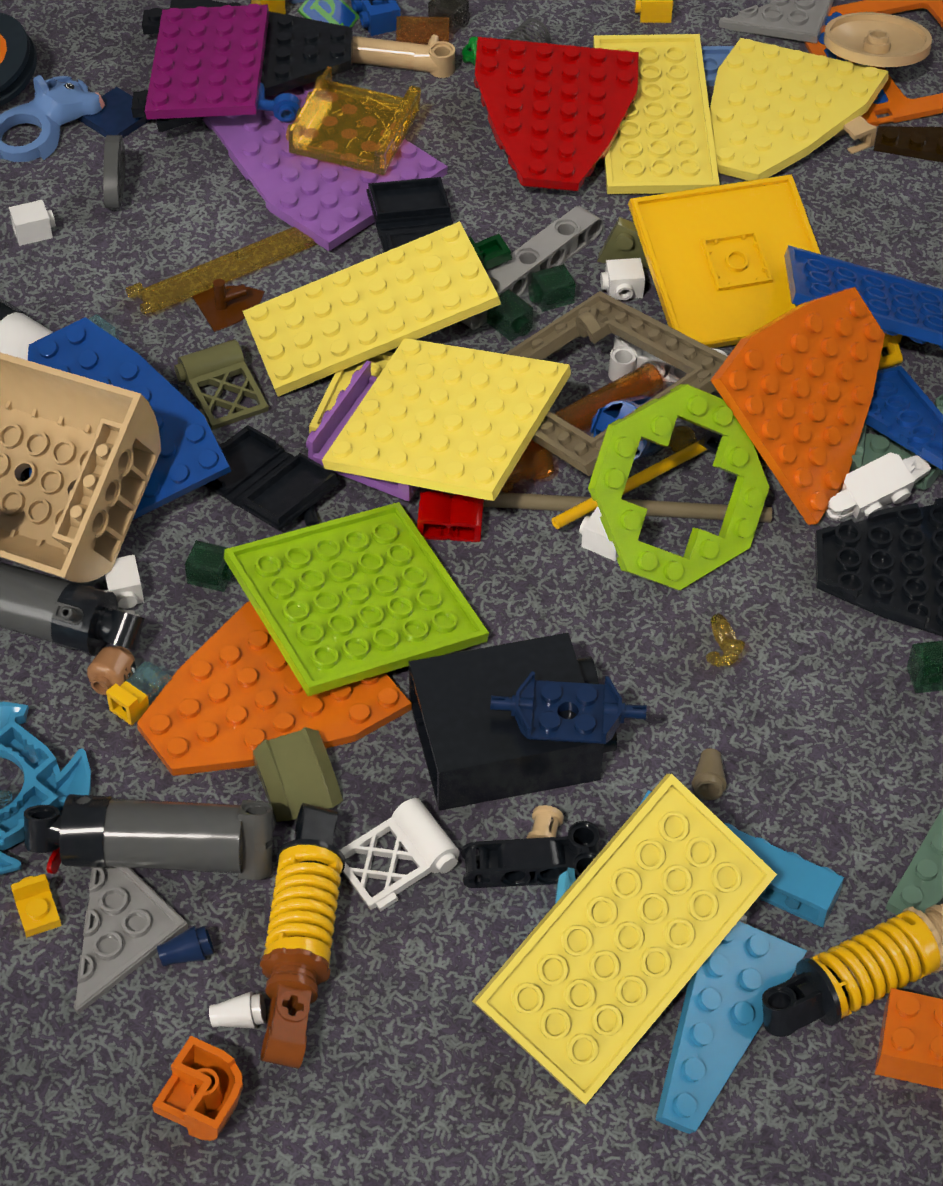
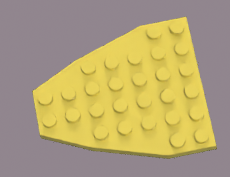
[710,38,888,181]

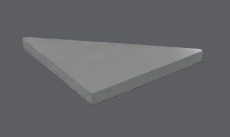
[719,0,834,43]
[74,867,188,1015]

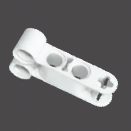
[608,335,728,384]

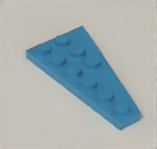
[655,921,807,1134]

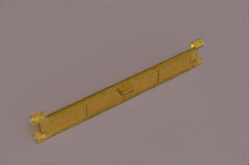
[126,227,317,315]

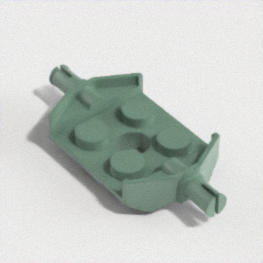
[849,424,943,490]

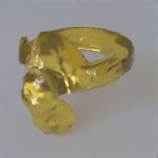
[706,613,745,667]

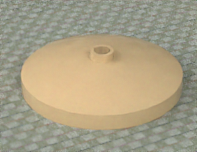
[824,12,932,67]

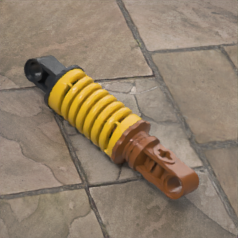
[260,803,345,1069]

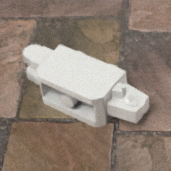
[826,452,931,521]

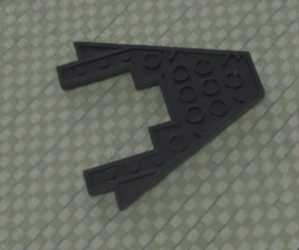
[131,0,353,132]

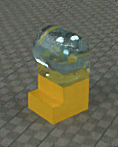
[106,661,172,726]

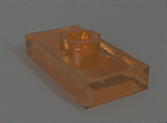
[396,16,449,45]

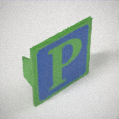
[297,0,359,27]

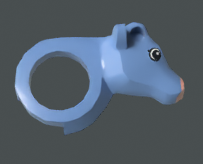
[0,75,105,162]

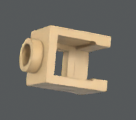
[834,115,877,154]

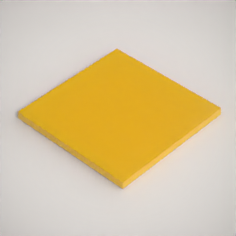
[628,174,821,348]

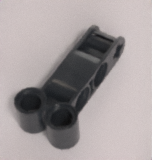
[461,821,600,888]

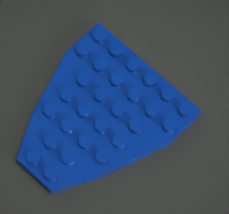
[28,317,232,520]

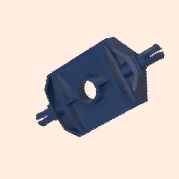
[490,672,647,744]

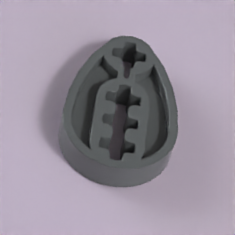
[103,135,126,208]

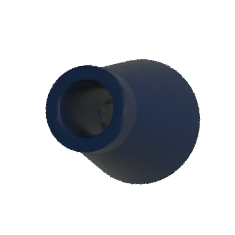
[157,925,214,967]

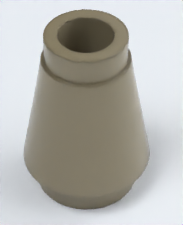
[692,749,727,800]

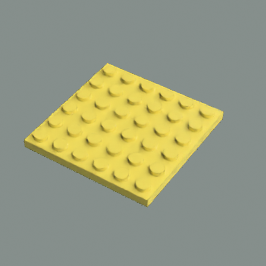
[322,338,571,501]

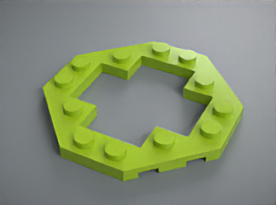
[588,384,769,590]

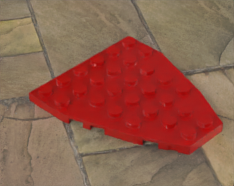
[474,37,639,191]

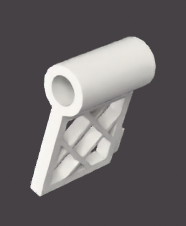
[340,798,460,912]

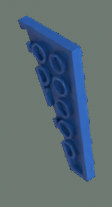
[865,366,943,471]

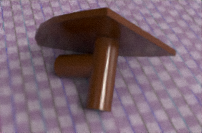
[191,279,265,332]

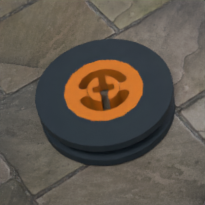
[0,13,37,106]

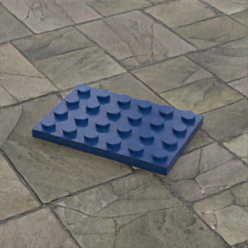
[784,245,943,349]

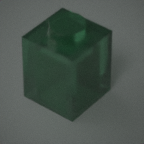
[528,264,576,312]
[487,289,533,342]
[185,540,235,592]

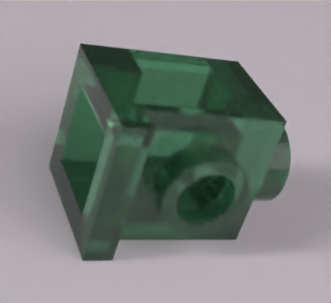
[907,641,943,694]

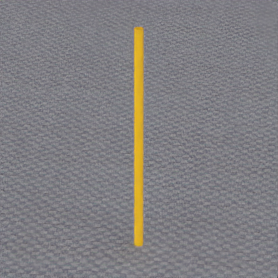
[552,441,708,529]

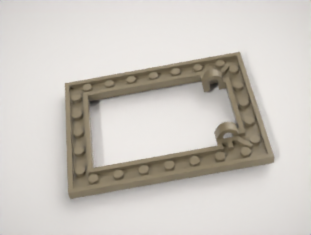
[505,291,727,476]

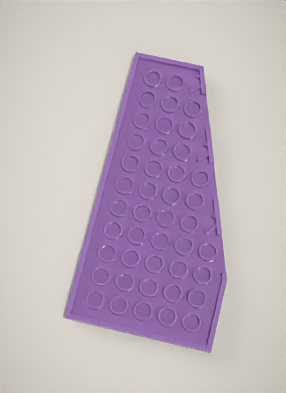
[202,82,448,251]

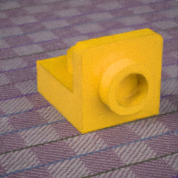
[11,874,62,938]

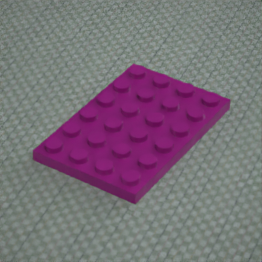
[145,4,269,119]

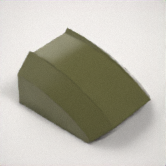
[253,727,343,822]

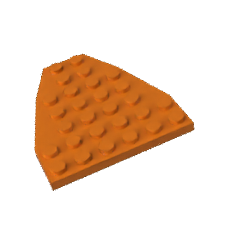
[710,287,885,525]
[137,601,412,776]

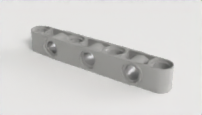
[460,206,603,330]

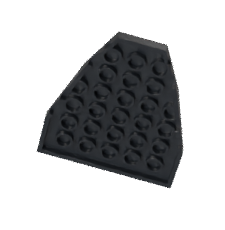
[815,498,943,636]

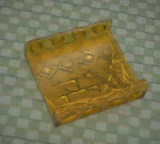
[286,66,421,175]

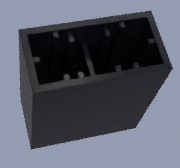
[408,633,617,811]

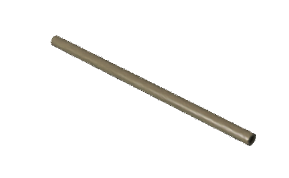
[424,488,772,523]

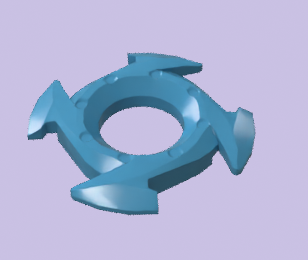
[0,702,91,875]

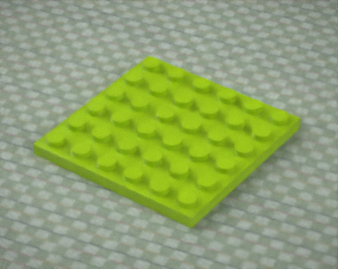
[224,502,489,696]

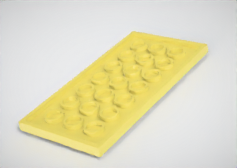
[593,34,720,194]
[243,221,501,397]
[472,774,777,1105]

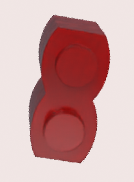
[417,491,484,542]

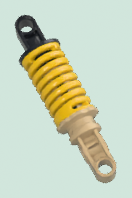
[762,903,943,1037]

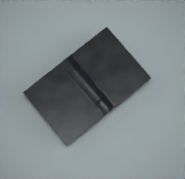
[366,177,453,252]
[204,425,340,531]

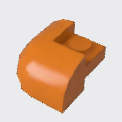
[152,1036,243,1141]

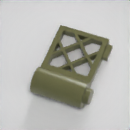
[174,339,269,430]

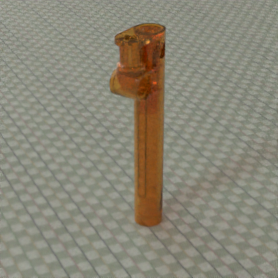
[501,363,663,493]

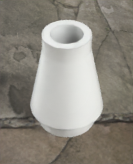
[209,991,266,1029]

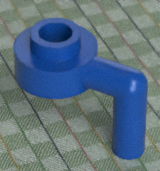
[257,83,300,122]

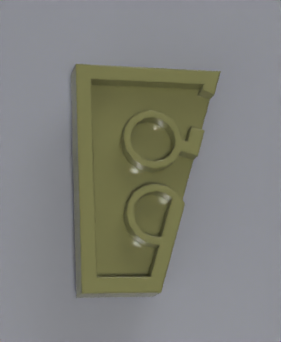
[597,217,649,269]

